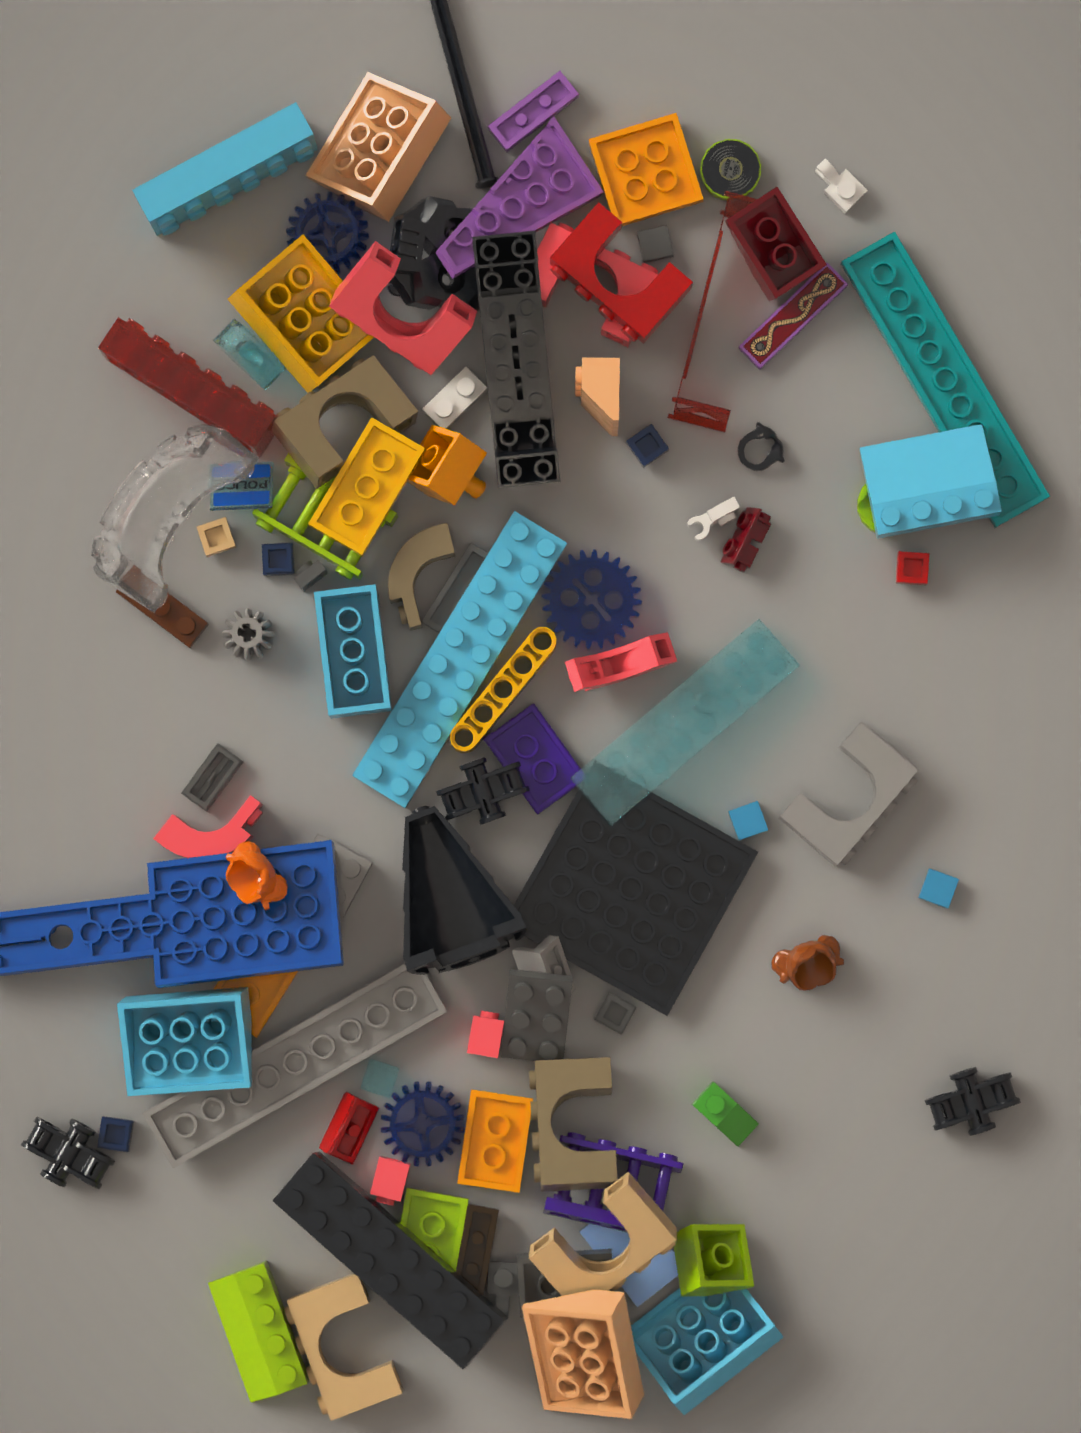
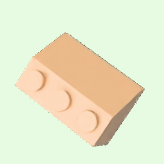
[575,357,620,436]

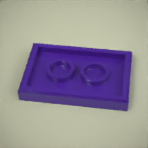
[483,703,586,815]

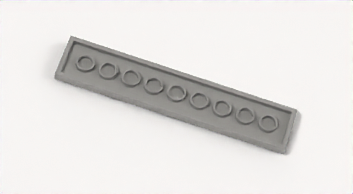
[142,964,447,1168]

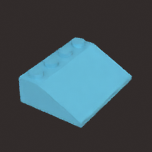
[859,424,1002,539]
[117,987,252,1096]
[631,1288,784,1415]

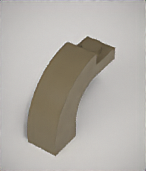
[388,523,456,631]

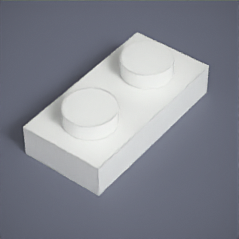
[422,367,488,429]

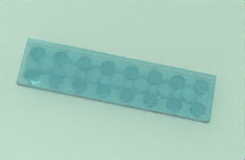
[571,619,800,826]

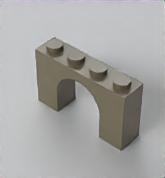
[272,355,418,489]
[529,1057,618,1192]

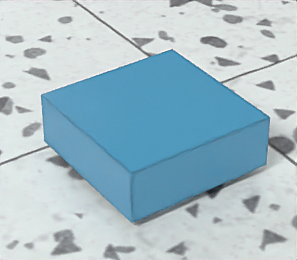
[728,801,768,841]
[918,868,959,909]

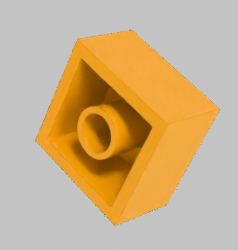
[407,424,487,506]

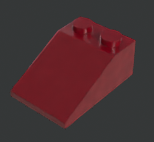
[725,187,827,301]

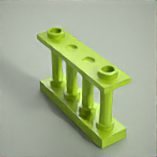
[252,453,398,580]

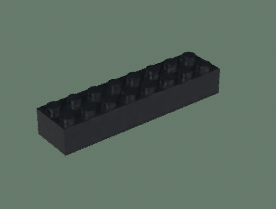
[273,1151,509,1369]

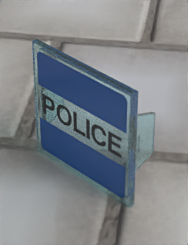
[210,462,274,511]

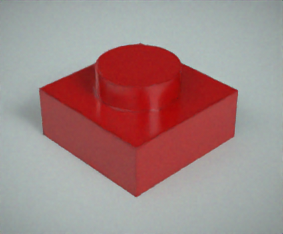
[895,551,930,585]

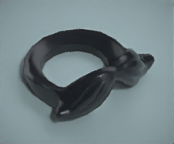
[738,422,785,471]

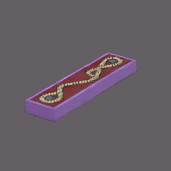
[738,262,848,370]

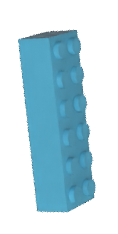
[132,102,318,236]

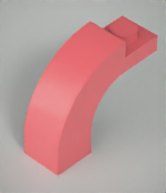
[565,632,677,692]
[153,795,263,858]

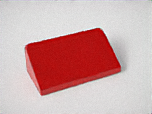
[319,1092,380,1165]

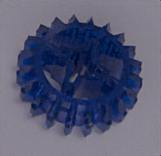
[286,192,369,275]
[380,1081,465,1166]

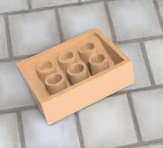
[305,73,451,222]
[522,1290,644,1419]

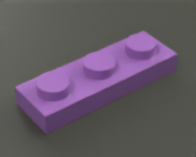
[488,71,579,152]

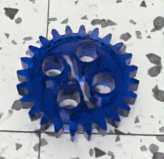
[541,549,642,651]

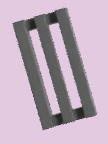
[181,743,243,812]

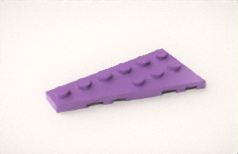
[436,116,604,279]

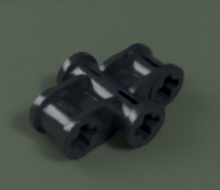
[436,757,530,825]
[925,1067,1021,1136]
[21,1117,115,1189]

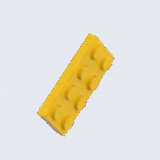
[308,417,426,557]

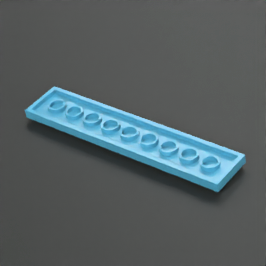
[352,511,568,808]

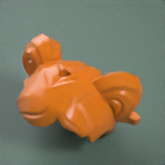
[226,842,288,910]

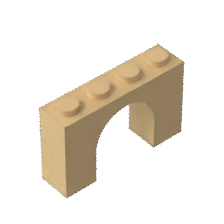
[529,1172,677,1296]
[284,1273,404,1421]

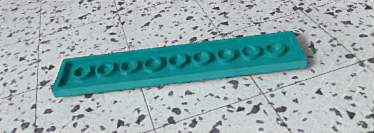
[841,231,1050,528]

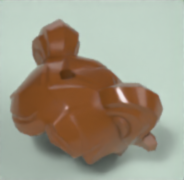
[771,935,844,991]

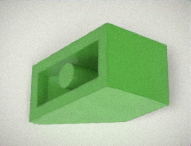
[692,1081,759,1147]

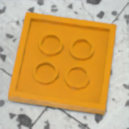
[588,113,704,226]

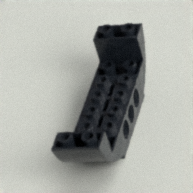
[472,230,560,488]

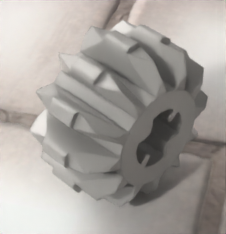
[221,608,275,661]

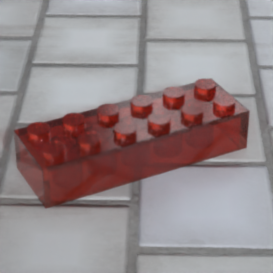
[98,317,276,458]

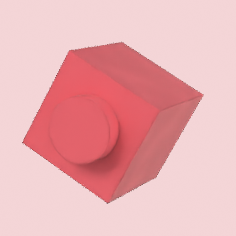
[467,1010,505,1058]
[370,1156,411,1206]

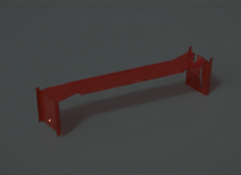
[668,191,757,432]

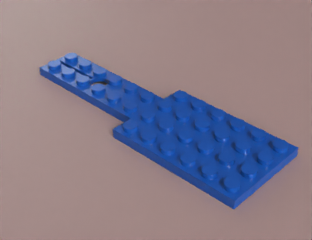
[0,840,344,988]

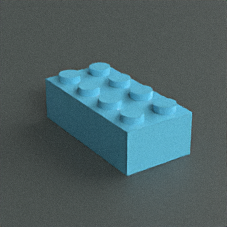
[314,584,392,719]

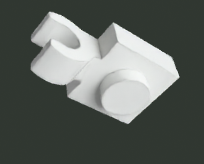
[815,159,868,214]
[687,497,740,541]

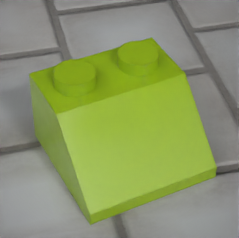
[674,1224,754,1296]

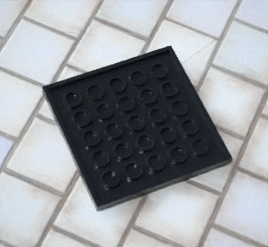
[514,761,758,1016]

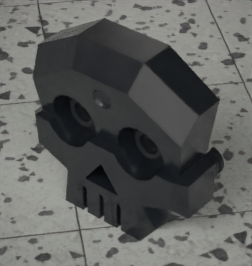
[387,196,480,312]

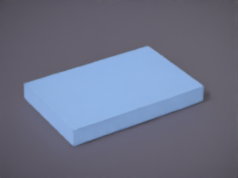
[579,1209,678,1307]

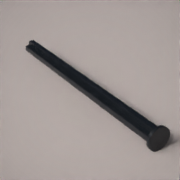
[430,0,499,189]

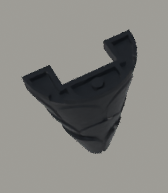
[402,806,527,975]

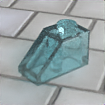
[213,319,286,390]

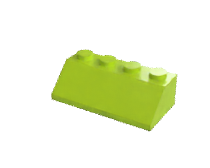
[208,1261,310,1402]

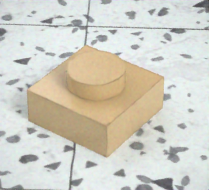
[196,517,236,557]

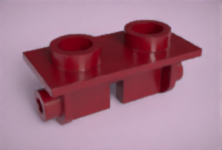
[720,507,771,573]

